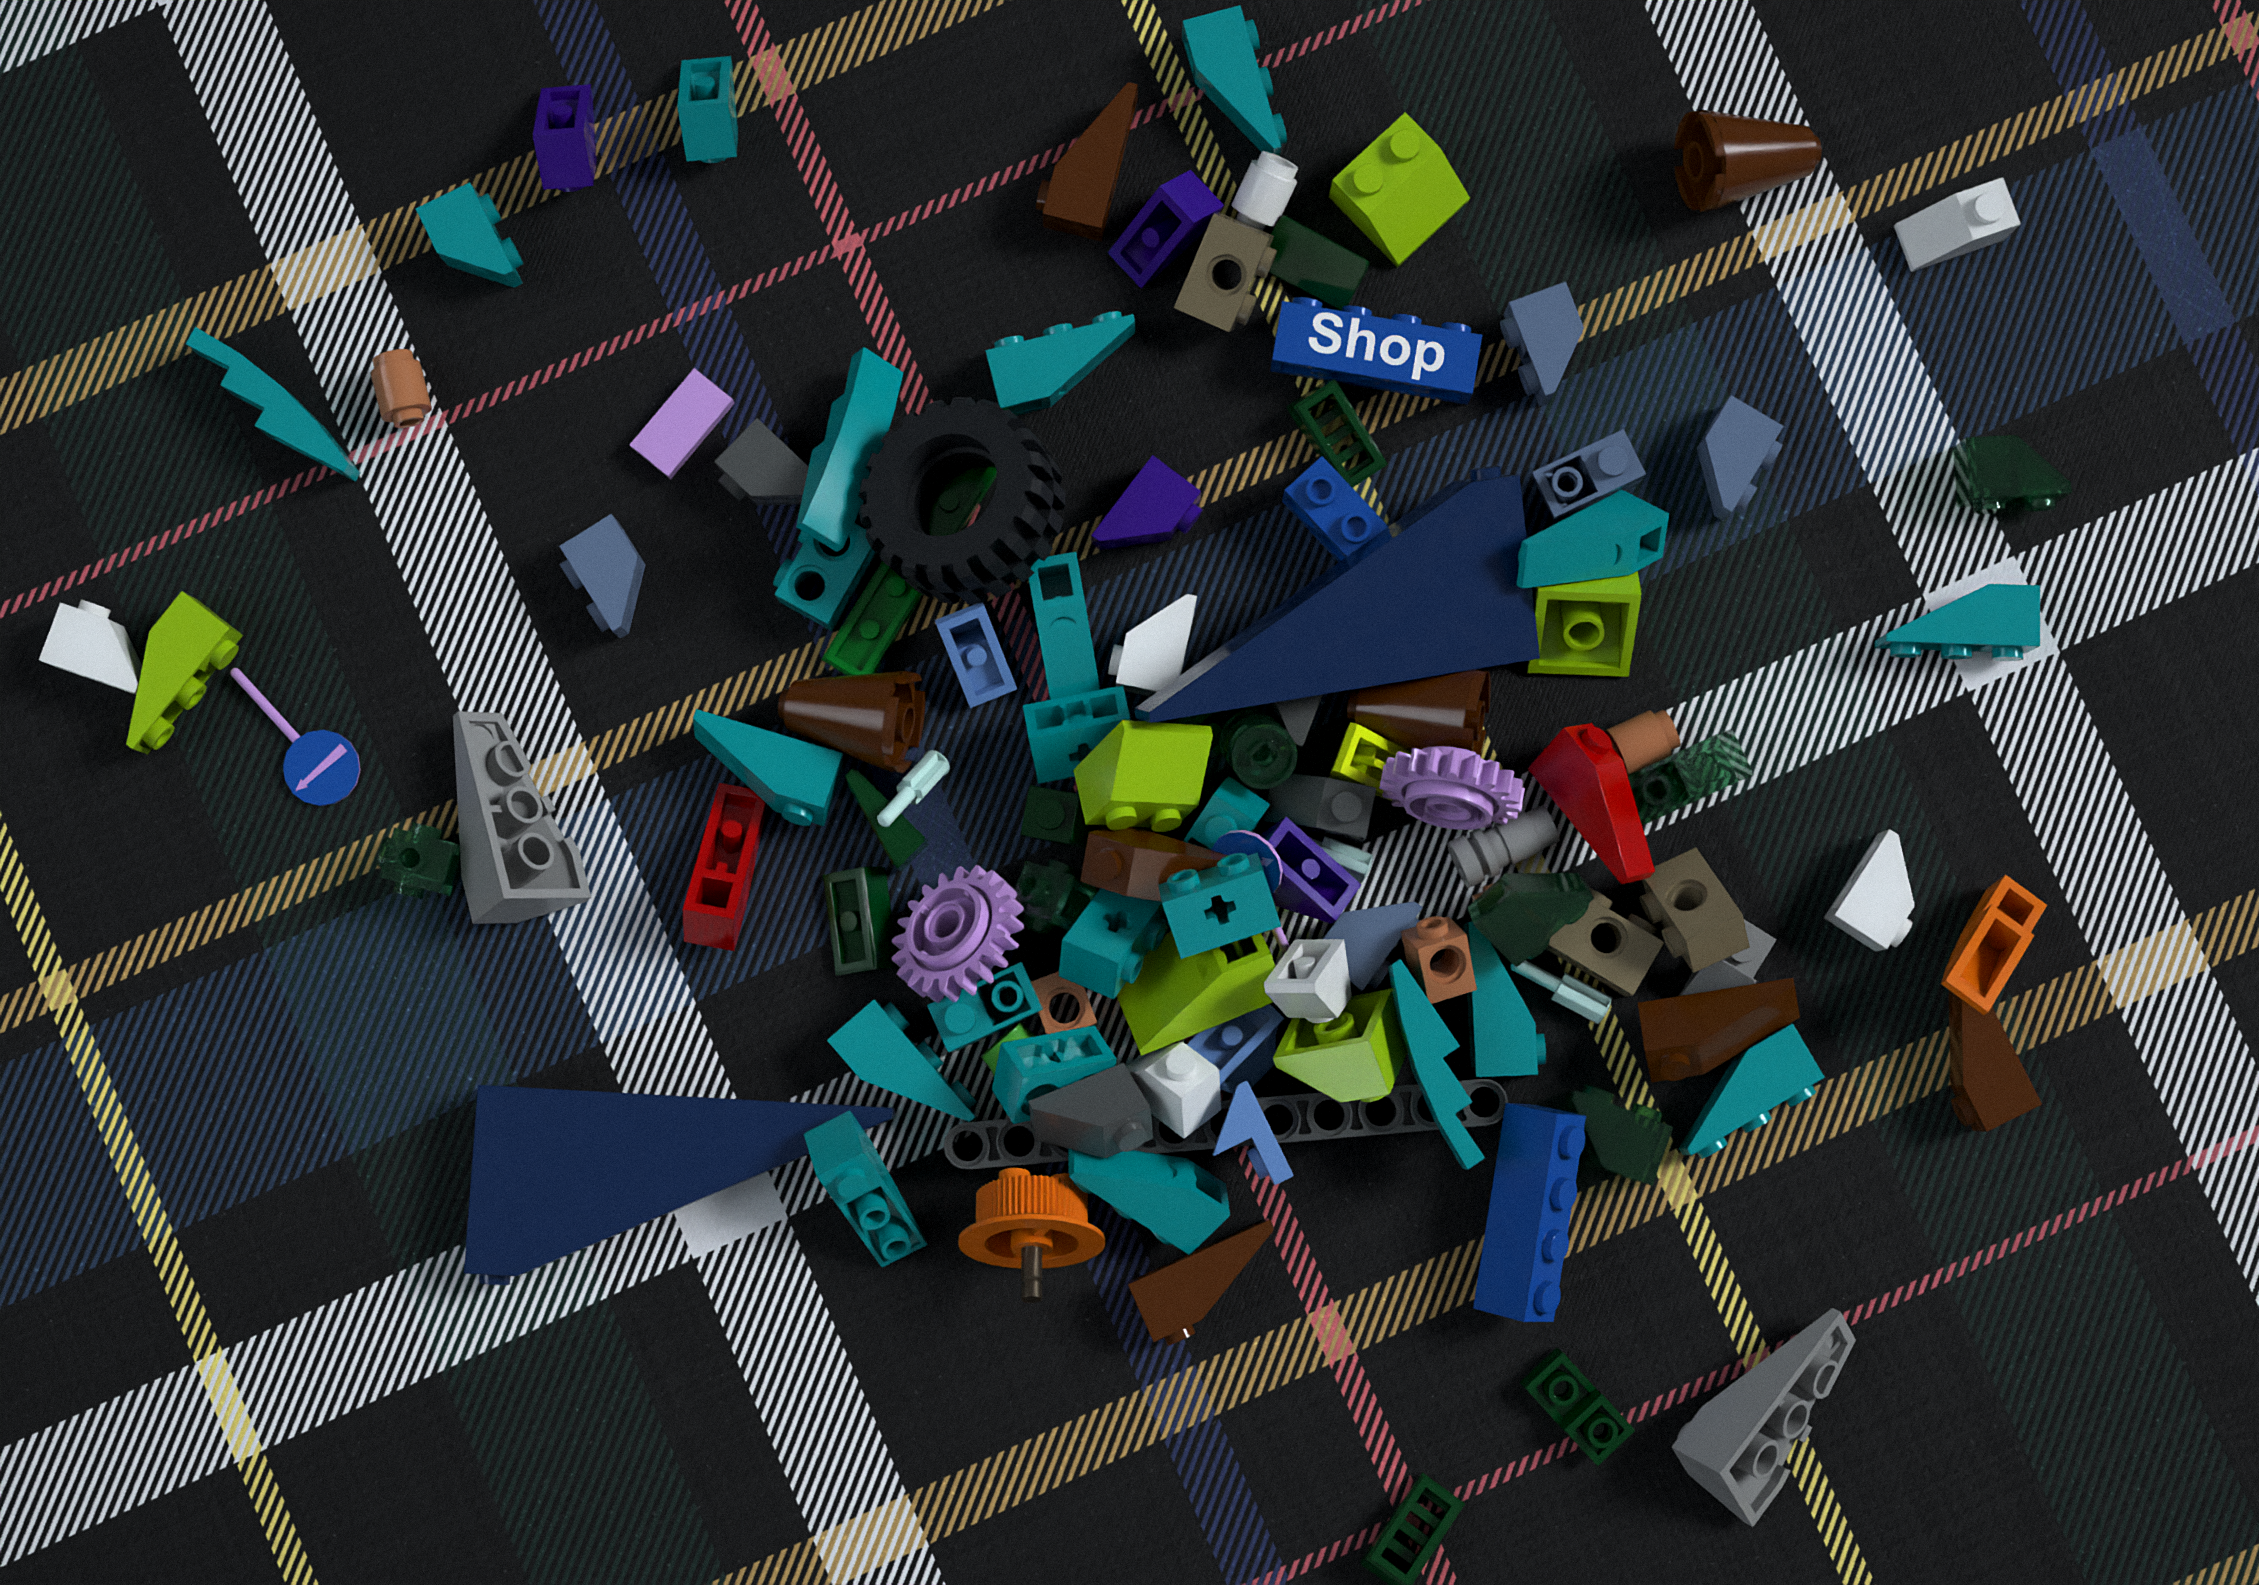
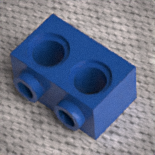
[1282,456,1389,562]

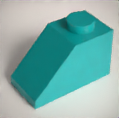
[677,56,738,163]

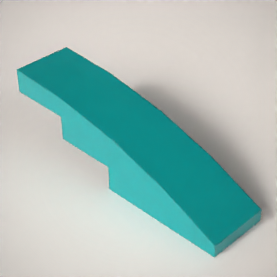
[186,327,360,482]
[796,347,904,552]
[1388,959,1485,1170]

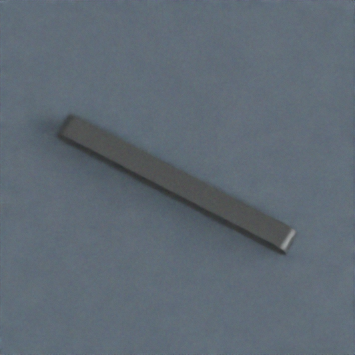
[944,1079,1508,1169]

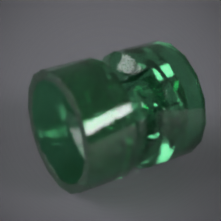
[1219,709,1298,789]

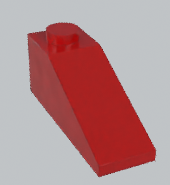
[1528,723,1655,884]
[682,783,767,951]

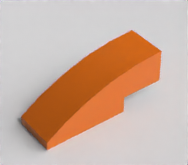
[1941,874,2047,1015]

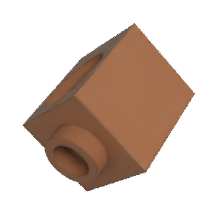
[1401,916,1477,1004]
[1031,971,1098,1034]

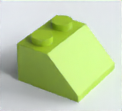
[1329,112,1470,268]
[1527,571,1641,677]
[1073,720,1213,832]
[1273,989,1407,1103]

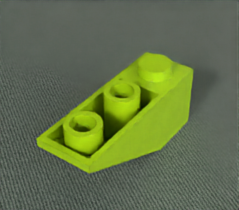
[126,591,243,754]

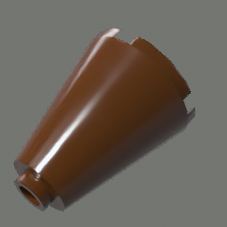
[1674,110,1822,212]
[1347,669,1491,757]
[778,671,925,773]

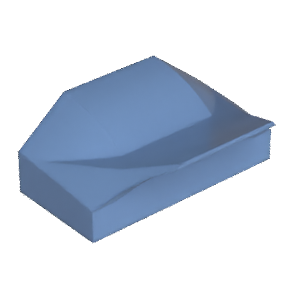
[1187,1004,1285,1094]

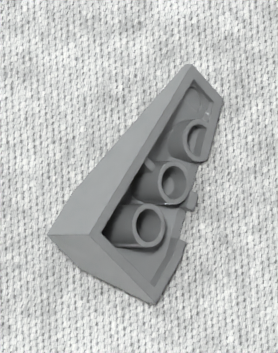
[453,711,591,924]
[1671,1308,1856,1527]

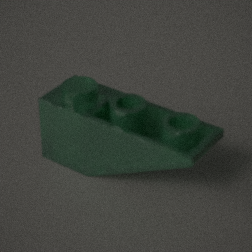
[1628,729,1754,826]

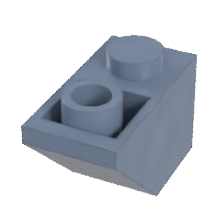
[1500,282,1584,406]
[1697,395,1784,521]
[1531,429,1646,519]
[559,514,645,639]
[1322,901,1423,992]

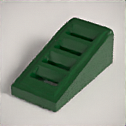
[1286,379,1388,488]
[845,769,929,871]
[1360,1473,1465,1585]

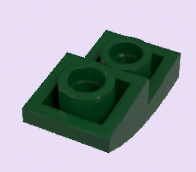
[1520,1347,1635,1466]

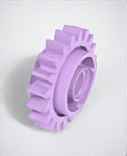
[1379,746,1525,830]
[892,865,1024,1003]

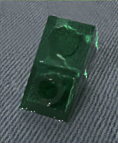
[1953,435,2072,514]
[1467,873,1594,968]
[1565,1084,1673,1186]

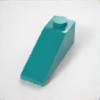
[693,709,843,826]
[1463,921,1546,1078]

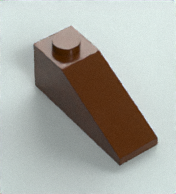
[1036,82,1138,241]
[1080,826,1228,906]
[1638,978,1800,1082]
[1949,990,2042,1132]
[1128,1218,1274,1346]

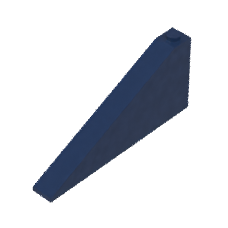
[1134,466,1540,723]
[464,1085,896,1285]

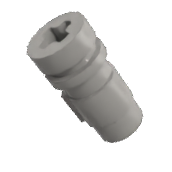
[1447,805,1560,888]

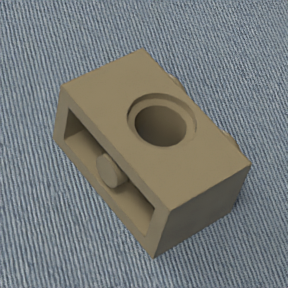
[1174,212,1277,332]
[1639,848,1750,973]
[1538,887,1664,997]

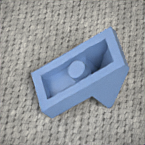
[935,602,1017,708]
[1212,1081,1294,1185]

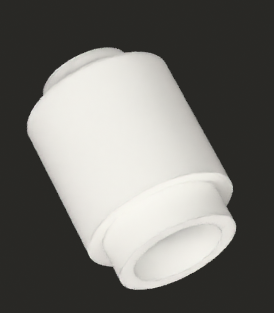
[1231,151,1298,231]

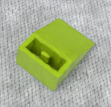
[1117,931,1276,1056]

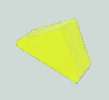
[1328,722,1411,801]

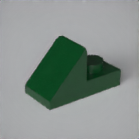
[1020,785,1103,849]

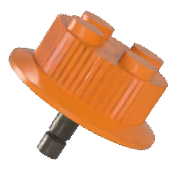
[958,1168,1105,1303]

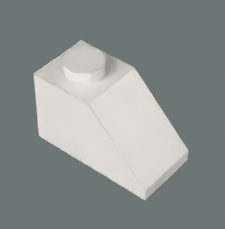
[1894,177,2021,272]
[1108,594,1197,697]
[39,600,142,695]
[1824,829,1915,952]
[1264,939,1352,1023]
[1126,1041,1221,1139]

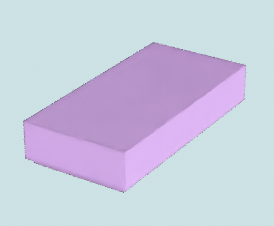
[630,368,735,480]

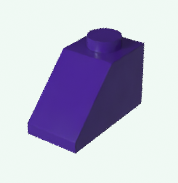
[533,84,597,192]
[1108,170,1225,289]
[1091,455,1203,550]
[1260,817,1361,923]

